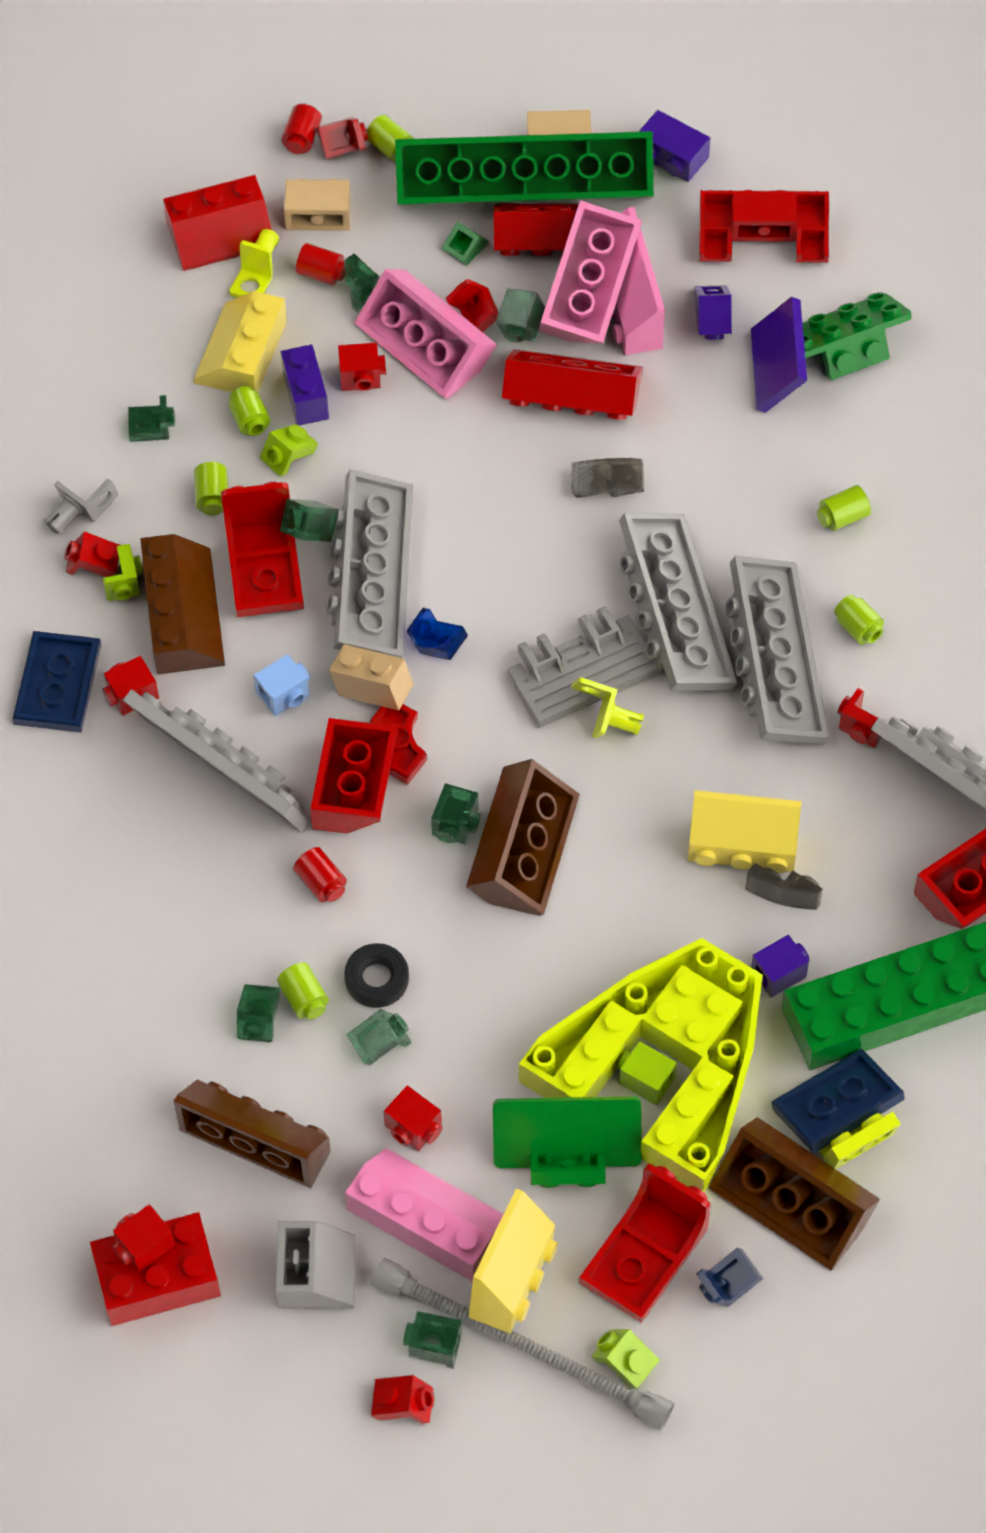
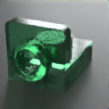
[344,253,379,312]
[128,395,175,442]
[237,984,280,1042]
[346,1009,412,1066]

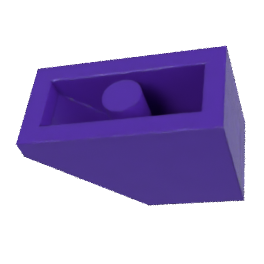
[694,285,732,340]

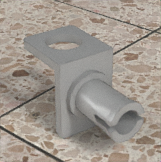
[44,479,119,535]

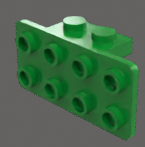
[803,292,912,380]
[492,1096,642,1188]

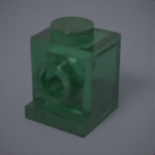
[403,1311,462,1369]

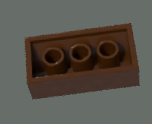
[140,534,225,675]
[466,759,580,916]
[174,1079,331,1189]
[708,1117,880,1271]

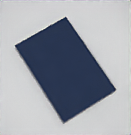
[13,631,102,733]
[771,1048,905,1154]

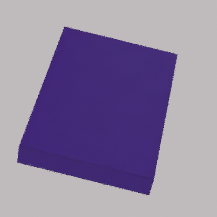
[750,296,807,413]

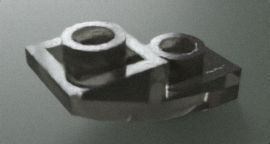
[571,458,644,498]
[745,863,823,910]

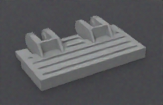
[507,606,661,728]

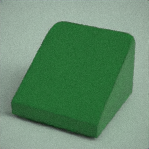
[441,221,489,265]

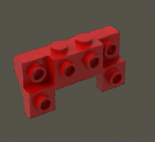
[699,189,829,263]

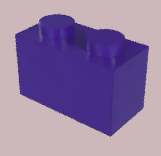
[639,109,711,182]
[280,344,329,426]

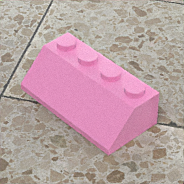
[539,200,642,344]
[611,207,665,355]
[354,269,497,398]
[345,1148,503,1282]

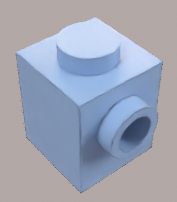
[254,654,310,716]

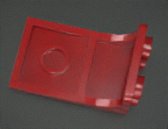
[221,481,304,617]
[579,1163,711,1323]

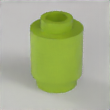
[229,386,271,436]
[834,594,884,644]

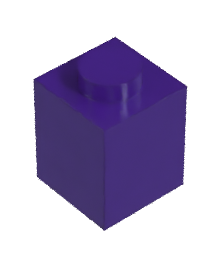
[751,934,810,998]

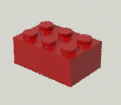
[89,1212,221,1327]

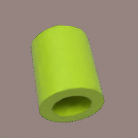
[367,114,414,162]
[194,462,228,516]
[817,485,871,531]
[277,962,329,1020]

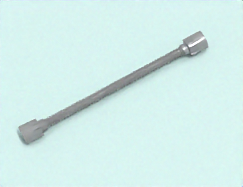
[371,1258,675,1430]

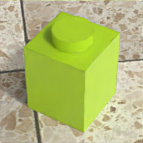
[617,1041,677,1106]

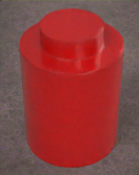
[281,104,322,154]
[296,243,347,286]
[293,847,347,902]

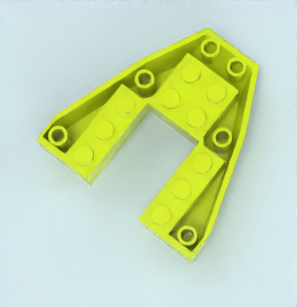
[519,938,763,1193]

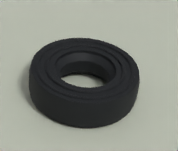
[344,943,409,1008]

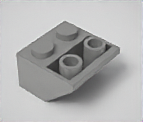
[276,1221,356,1309]

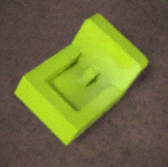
[260,424,318,476]
[103,544,143,601]
[591,1329,660,1389]

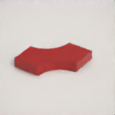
[370,704,427,785]

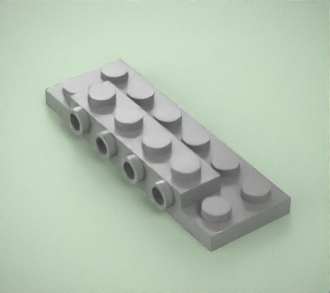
[326,469,413,658]
[619,513,738,691]
[725,556,829,745]
[123,689,310,832]
[871,716,986,809]

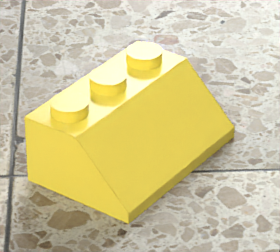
[194,291,287,392]
[688,790,802,873]
[468,1189,558,1334]

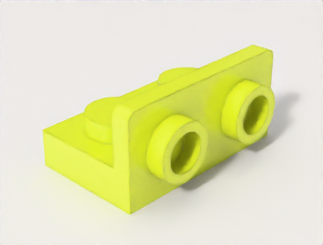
[819,1112,901,1169]

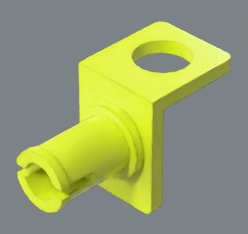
[229,229,279,298]
[571,677,644,739]

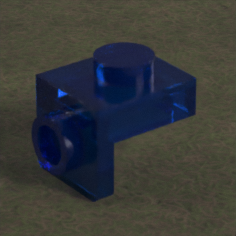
[407,607,468,660]

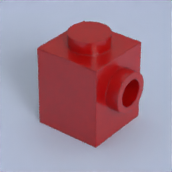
[338,342,386,391]
[102,655,159,716]
[383,1085,443,1151]
[113,1204,175,1272]

